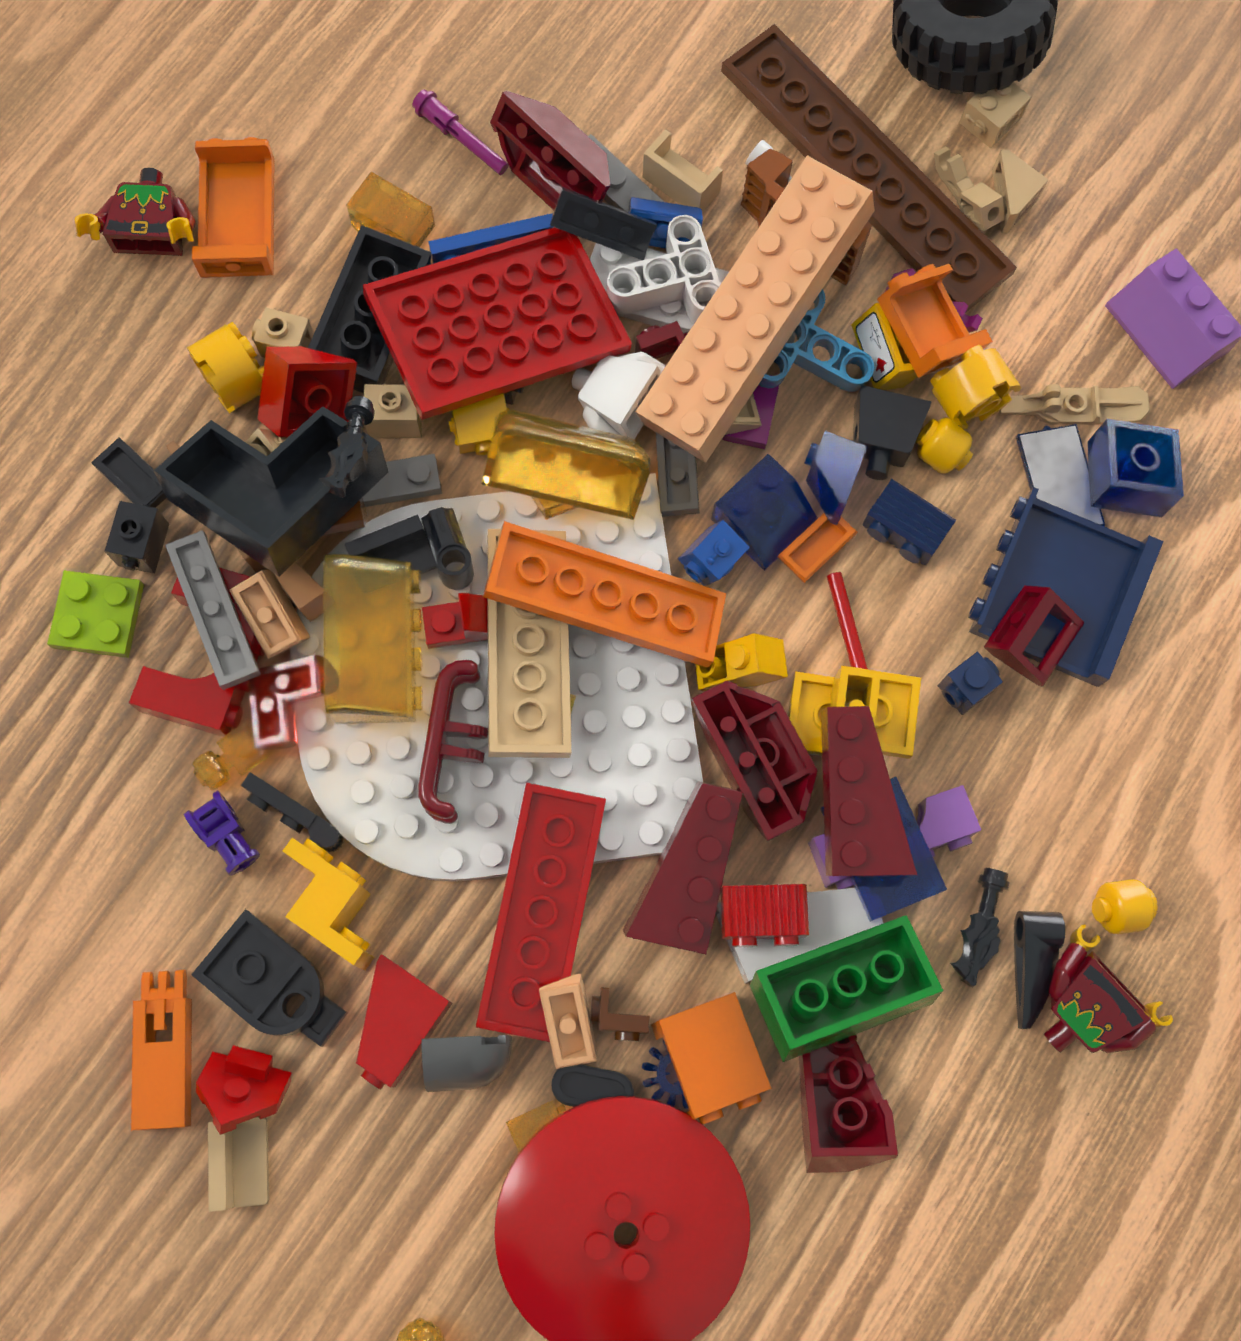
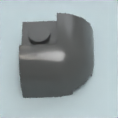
[421,1035,512,1092]

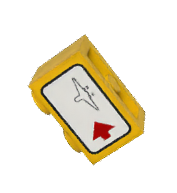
[851,303,918,390]

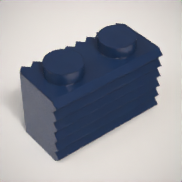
[862,479,956,565]

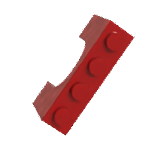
[129,567,265,738]

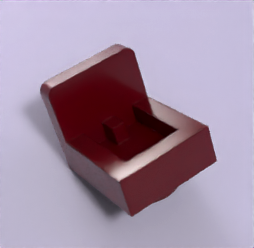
[635,321,688,359]

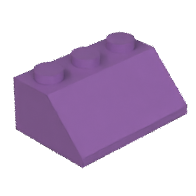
[1105,248,1241,389]

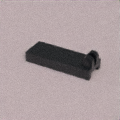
[550,187,657,260]

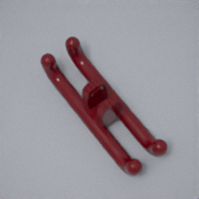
[418,660,488,824]

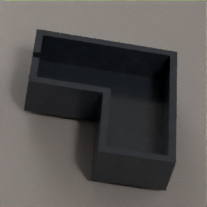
[153,406,388,577]

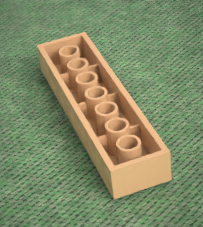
[635,155,875,463]

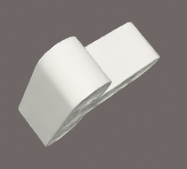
[607,215,721,324]

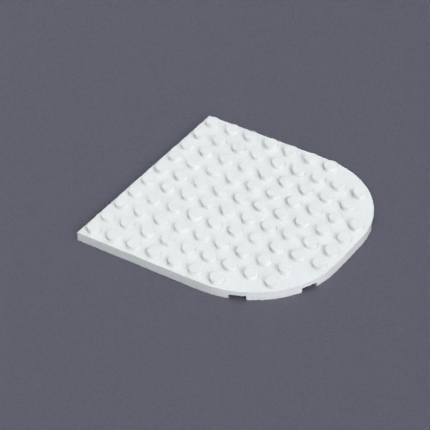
[290,473,703,882]

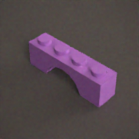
[808,785,981,889]

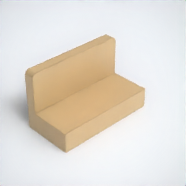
[208,1118,269,1212]

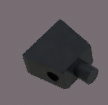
[852,385,931,480]

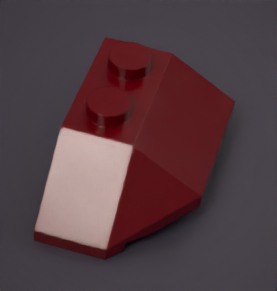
[490,91,611,210]
[691,681,818,842]

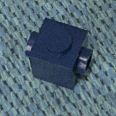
[937,651,1003,715]

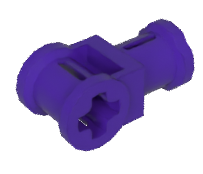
[184,790,260,876]

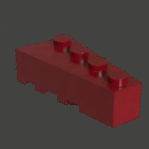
[821,706,917,876]

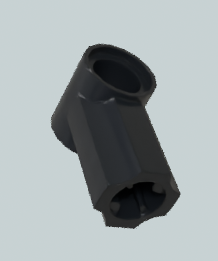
[421,507,474,590]

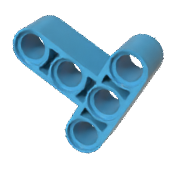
[759,289,874,392]

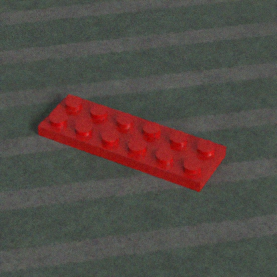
[476,782,606,1042]

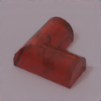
[248,655,334,750]

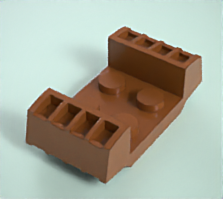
[740,148,872,285]

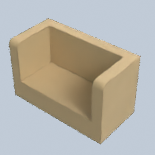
[642,129,723,213]

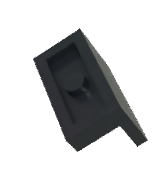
[344,515,437,595]

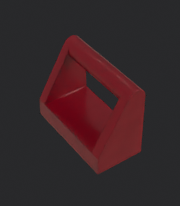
[984,585,1084,687]

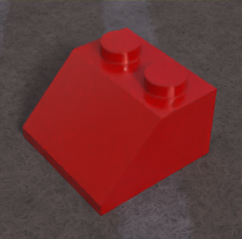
[258,346,357,437]

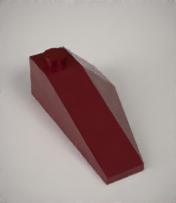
[799,1034,898,1173]

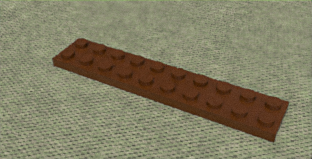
[721,24,1017,313]

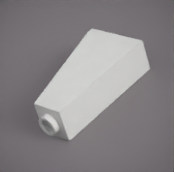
[716,887,885,983]

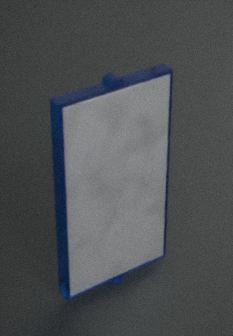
[1016,424,1105,526]

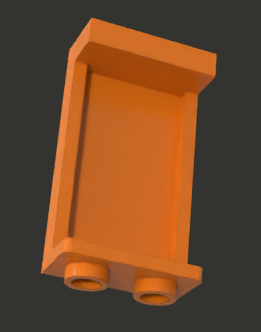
[192,137,275,278]

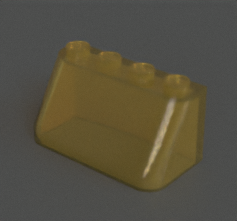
[481,410,650,520]
[323,554,423,724]

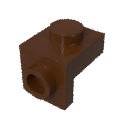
[591,987,650,1041]

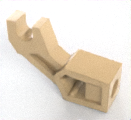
[934,146,1005,231]

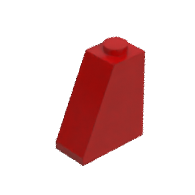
[356,954,453,1090]

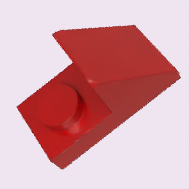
[421,593,488,649]

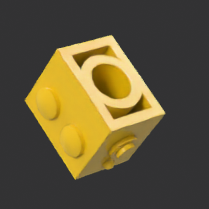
[448,393,514,455]

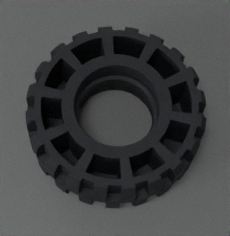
[892,0,1058,94]

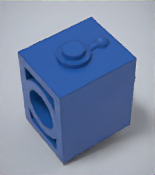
[678,520,750,586]

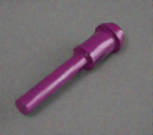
[412,89,509,175]

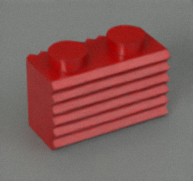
[720,884,809,947]

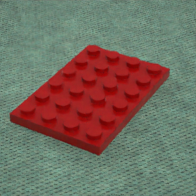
[363,227,632,420]

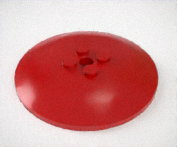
[494,1096,750,1341]

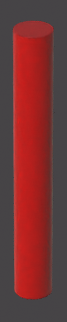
[827,572,868,669]

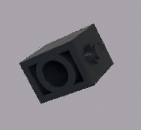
[104,501,169,574]

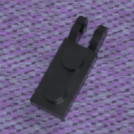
[241,772,344,853]

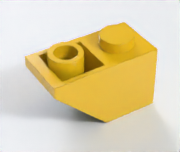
[695,633,788,691]

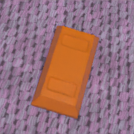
[777,507,858,583]

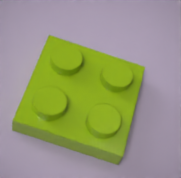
[47,570,144,658]

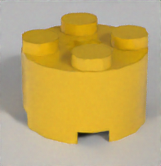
[187,322,264,414]
[930,345,1021,429]

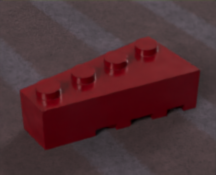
[623,781,743,955]

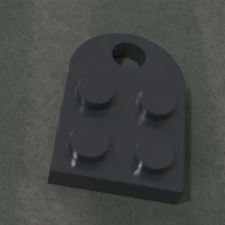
[191,909,324,1036]

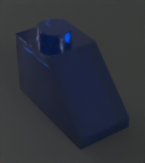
[804,431,868,525]

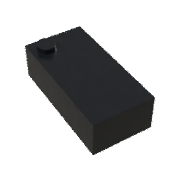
[308,225,432,393]

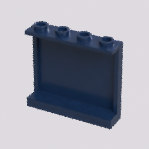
[968,487,1164,687]

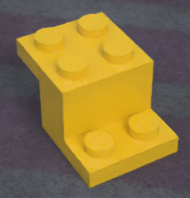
[788,666,921,759]
[282,838,375,971]

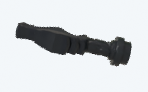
[319,396,375,498]
[950,868,1010,987]

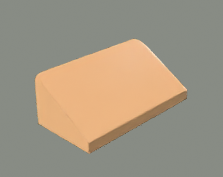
[229,570,310,659]
[539,974,597,1069]

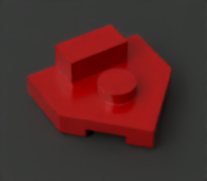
[196,1045,292,1135]

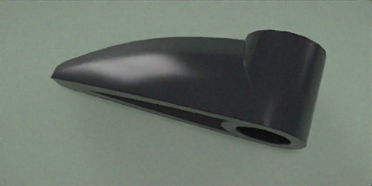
[1014,911,1065,1029]

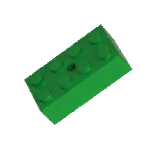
[750,915,944,1062]

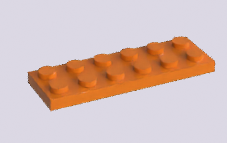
[483,521,727,668]

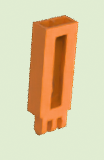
[131,970,192,1131]

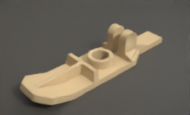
[1000,384,1150,425]

